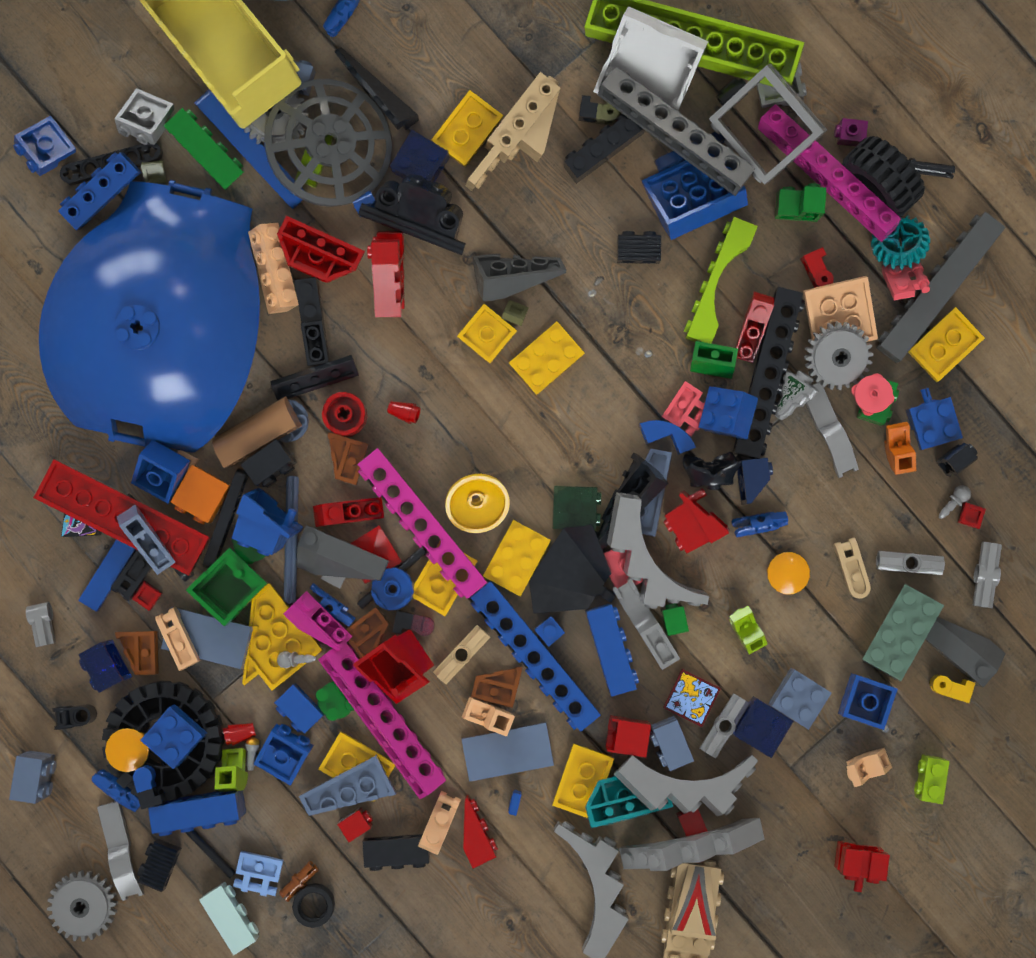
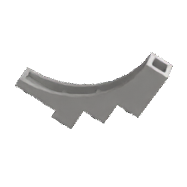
[607,492,709,609]
[614,755,758,816]
[619,818,765,871]
[554,821,629,958]

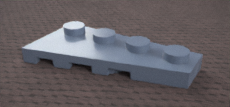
[640,449,672,537]
[299,755,397,816]

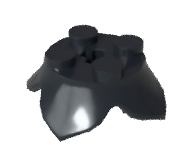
[682,452,741,490]

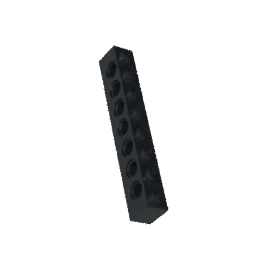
[732,286,805,459]

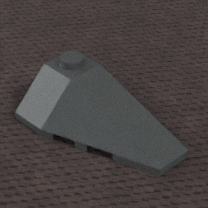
[473,254,566,301]
[296,525,389,581]
[925,617,1006,687]

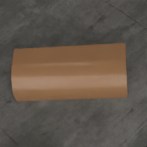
[212,396,302,468]

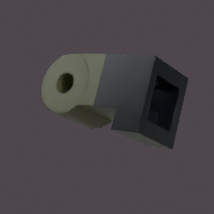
[578,95,619,125]

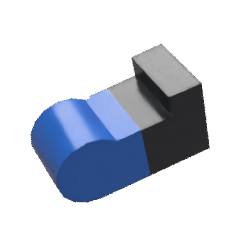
[133,765,167,810]

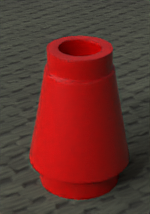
[387,401,421,424]
[223,723,256,746]

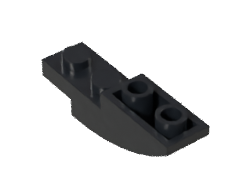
[294,277,329,366]

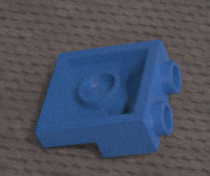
[13,116,76,176]
[254,724,314,786]

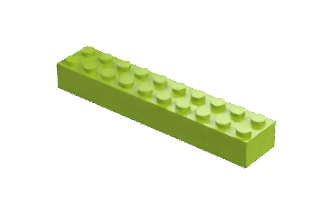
[584,0,805,87]

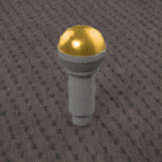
[245,737,260,771]

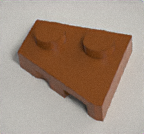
[328,432,369,485]
[345,607,389,659]
[115,631,159,675]
[471,667,523,708]

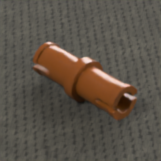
[279,861,319,902]

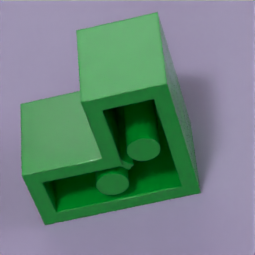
[775,183,826,222]

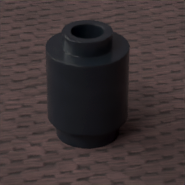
[716,78,748,107]

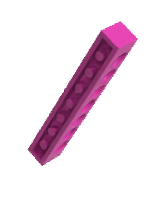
[758,104,901,242]
[357,448,487,599]
[318,643,446,799]

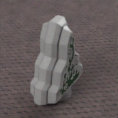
[775,370,819,420]

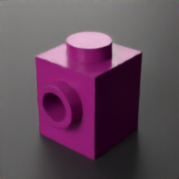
[834,118,868,146]

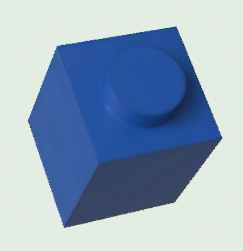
[535,615,565,647]

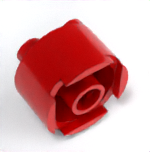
[322,392,367,437]

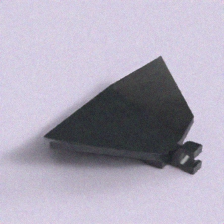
[529,524,616,614]

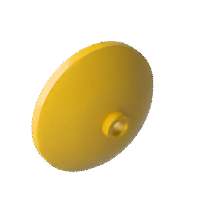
[445,474,510,533]

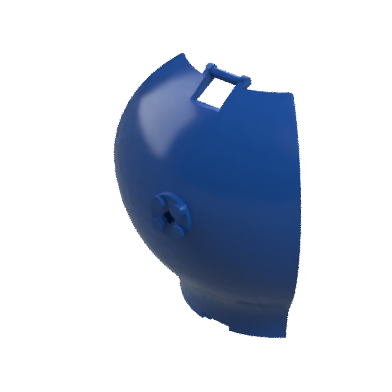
[39,180,260,453]

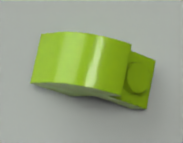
[729,606,767,655]
[215,748,248,792]

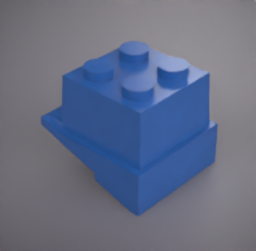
[232,488,303,556]

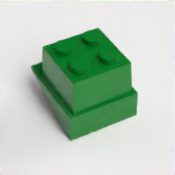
[186,548,267,626]

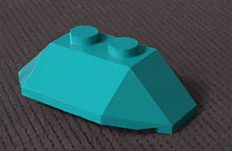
[585,776,674,828]

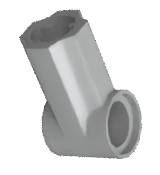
[26,602,56,647]

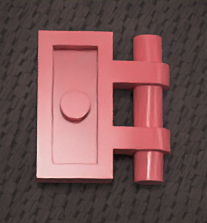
[882,263,930,301]
[661,381,706,437]

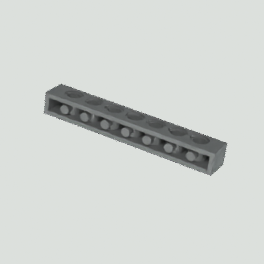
[598,67,755,196]

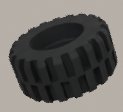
[842,136,925,217]

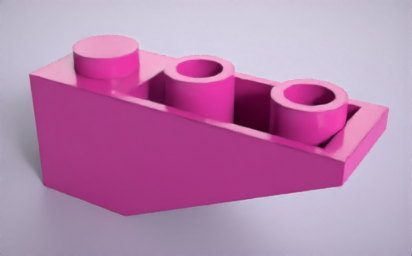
[283,591,352,651]

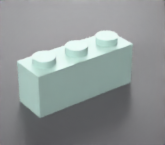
[199,882,259,955]

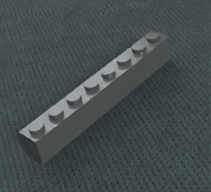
[876,212,1006,363]

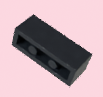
[362,834,430,871]

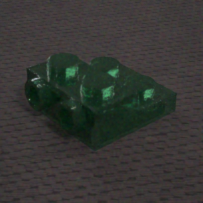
[552,486,601,530]

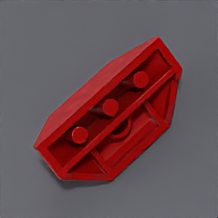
[277,216,365,283]

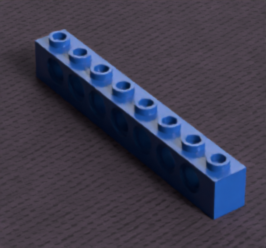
[470,581,601,732]

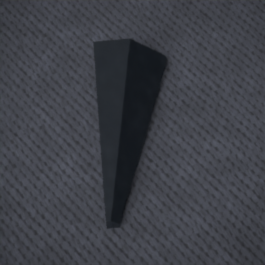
[334,47,419,130]
[595,453,669,550]

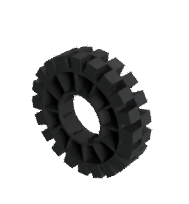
[102,681,225,801]

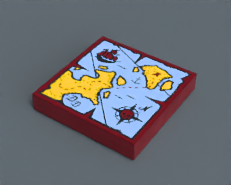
[663,669,721,727]

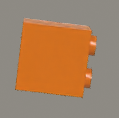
[170,464,231,525]

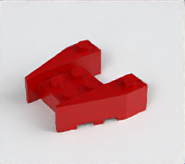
[367,231,405,317]

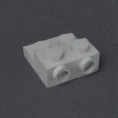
[756,63,807,108]
[114,88,174,145]

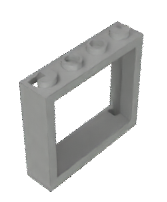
[709,64,827,185]

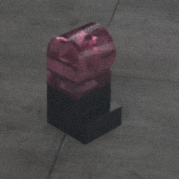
[392,610,435,636]

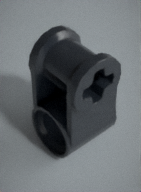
[52,704,97,730]

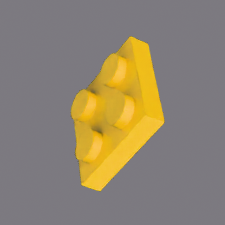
[457,304,517,364]

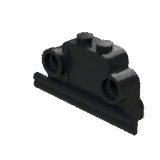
[358,174,466,255]

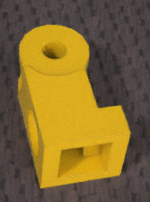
[929,674,975,703]

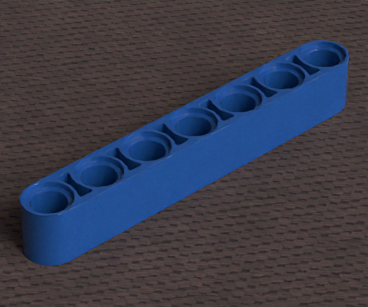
[194,89,303,210]

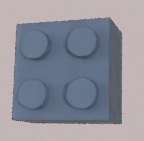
[768,668,831,730]
[650,716,694,771]
[9,751,56,804]

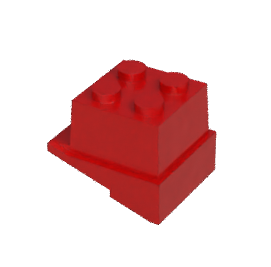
[663,488,730,554]
[353,629,434,704]

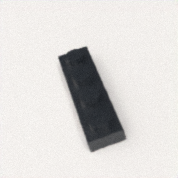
[270,355,359,401]

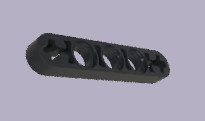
[60,143,163,185]
[202,468,248,569]

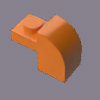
[884,422,917,475]

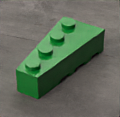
[163,108,244,190]

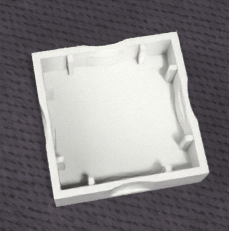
[593,7,708,119]

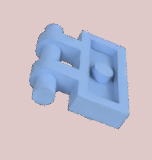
[233,851,284,897]

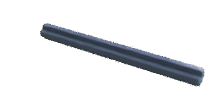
[284,476,299,603]

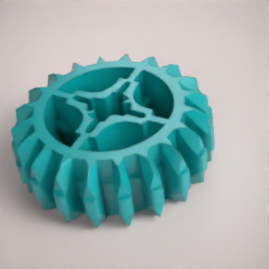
[871,215,930,270]

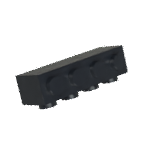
[564,114,645,184]

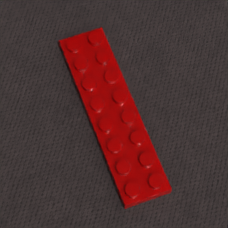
[33,459,210,576]

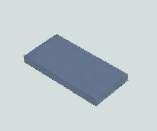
[161,607,253,669]
[462,722,554,782]

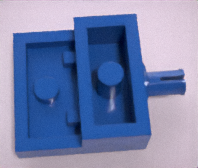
[906,388,963,450]

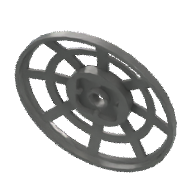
[264,79,392,207]

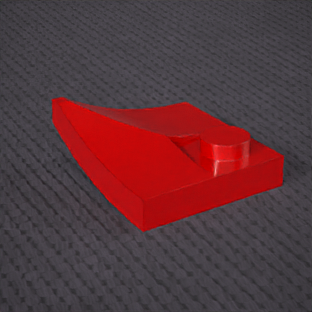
[350,525,402,584]

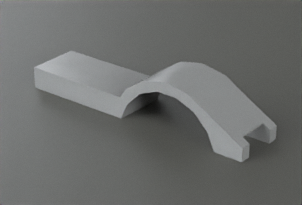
[805,382,859,478]
[612,578,680,670]
[97,801,144,901]

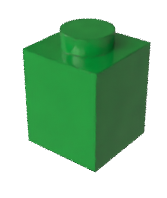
[661,603,689,636]

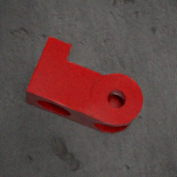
[800,247,834,288]

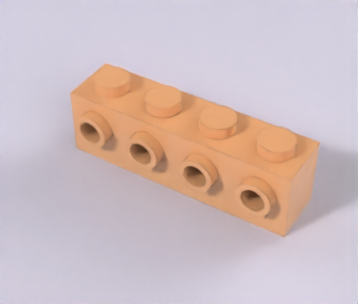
[248,223,299,314]

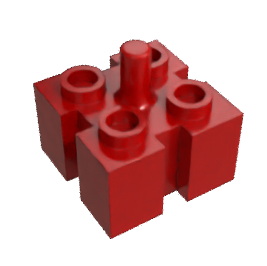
[834,841,890,892]

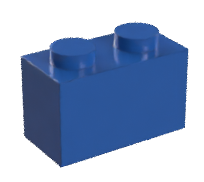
[274,683,324,734]

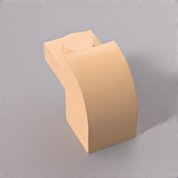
[462,697,515,736]
[846,748,892,787]

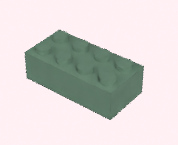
[862,584,944,682]

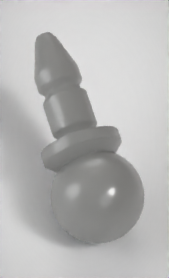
[939,485,971,519]
[277,651,316,668]

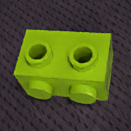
[914,754,950,804]

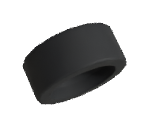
[292,883,335,928]

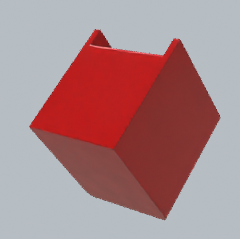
[605,715,651,758]

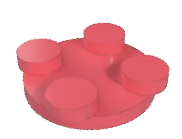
[851,373,894,416]

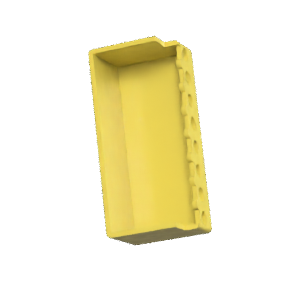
[140,0,301,129]

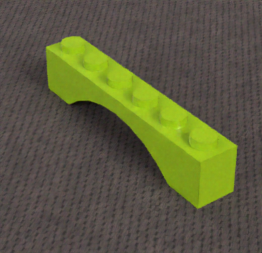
[683,217,758,344]

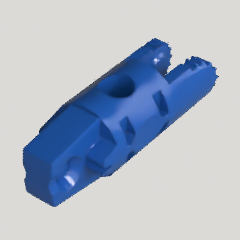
[323,0,360,38]
[731,511,788,538]
[310,583,355,627]
[91,769,140,812]

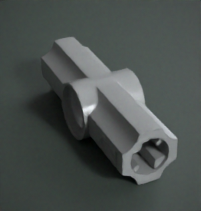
[972,542,1002,608]
[876,551,945,575]
[700,693,750,758]

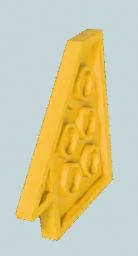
[242,583,323,691]

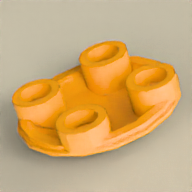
[767,552,810,594]
[105,728,149,772]

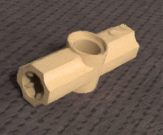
[433,625,490,685]

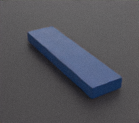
[78,540,136,612]

